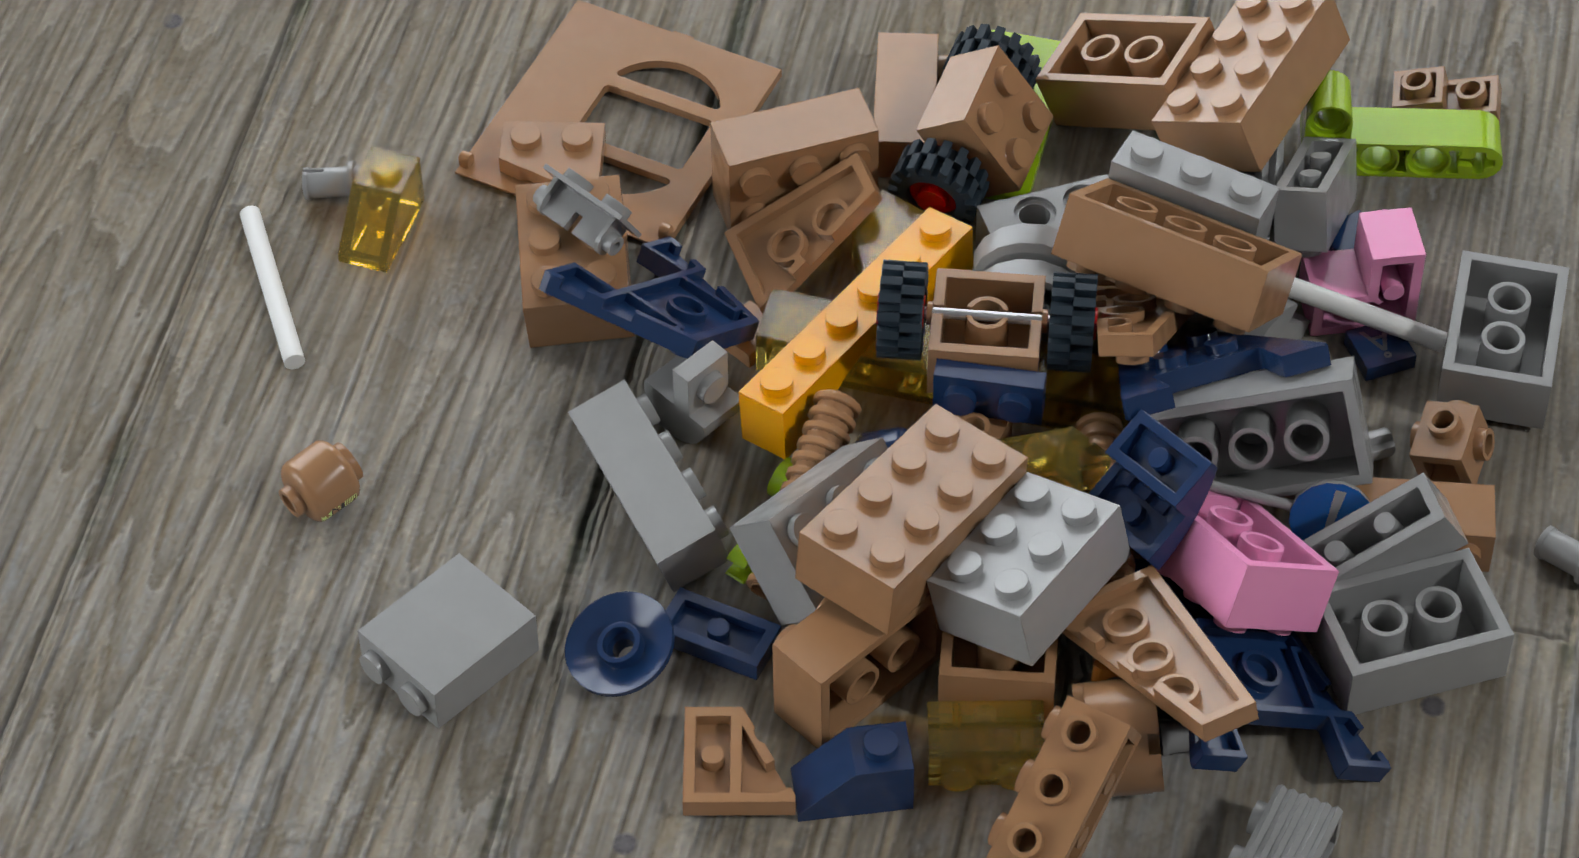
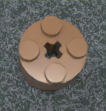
[1072,679,1164,797]

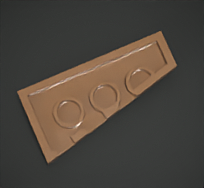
[1096,286,1192,365]
[1062,565,1259,742]

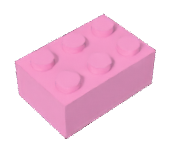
[1154,491,1339,636]

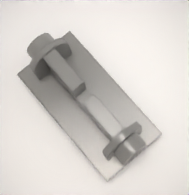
[533,164,642,256]

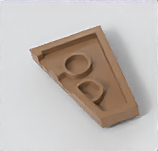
[724,152,884,319]

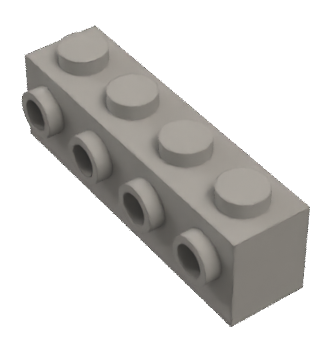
[568,379,730,592]

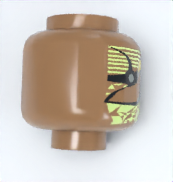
[278,440,363,522]

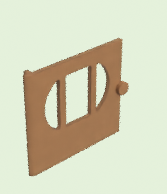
[455,0,782,243]

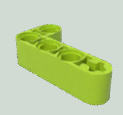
[1300,70,1503,179]

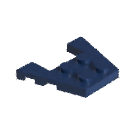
[539,236,760,359]
[1118,327,1331,421]
[1189,618,1391,782]

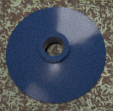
[565,591,675,697]

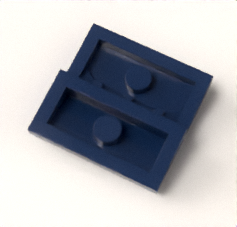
[1088,409,1218,571]

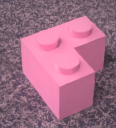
[1299,207,1426,336]

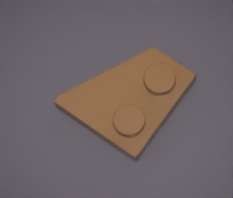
[499,121,606,184]
[682,707,796,816]

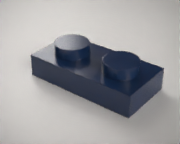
[933,358,1047,425]
[666,587,781,680]

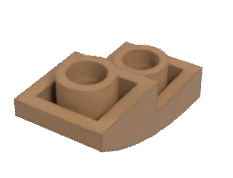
[1392,66,1502,125]

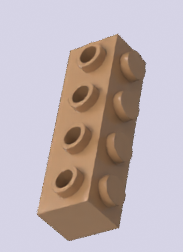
[986,695,1142,858]

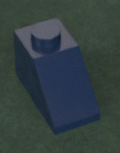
[790,721,914,822]

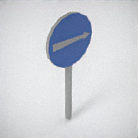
[1209,480,1370,540]

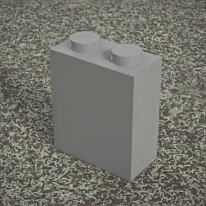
[358,553,539,729]

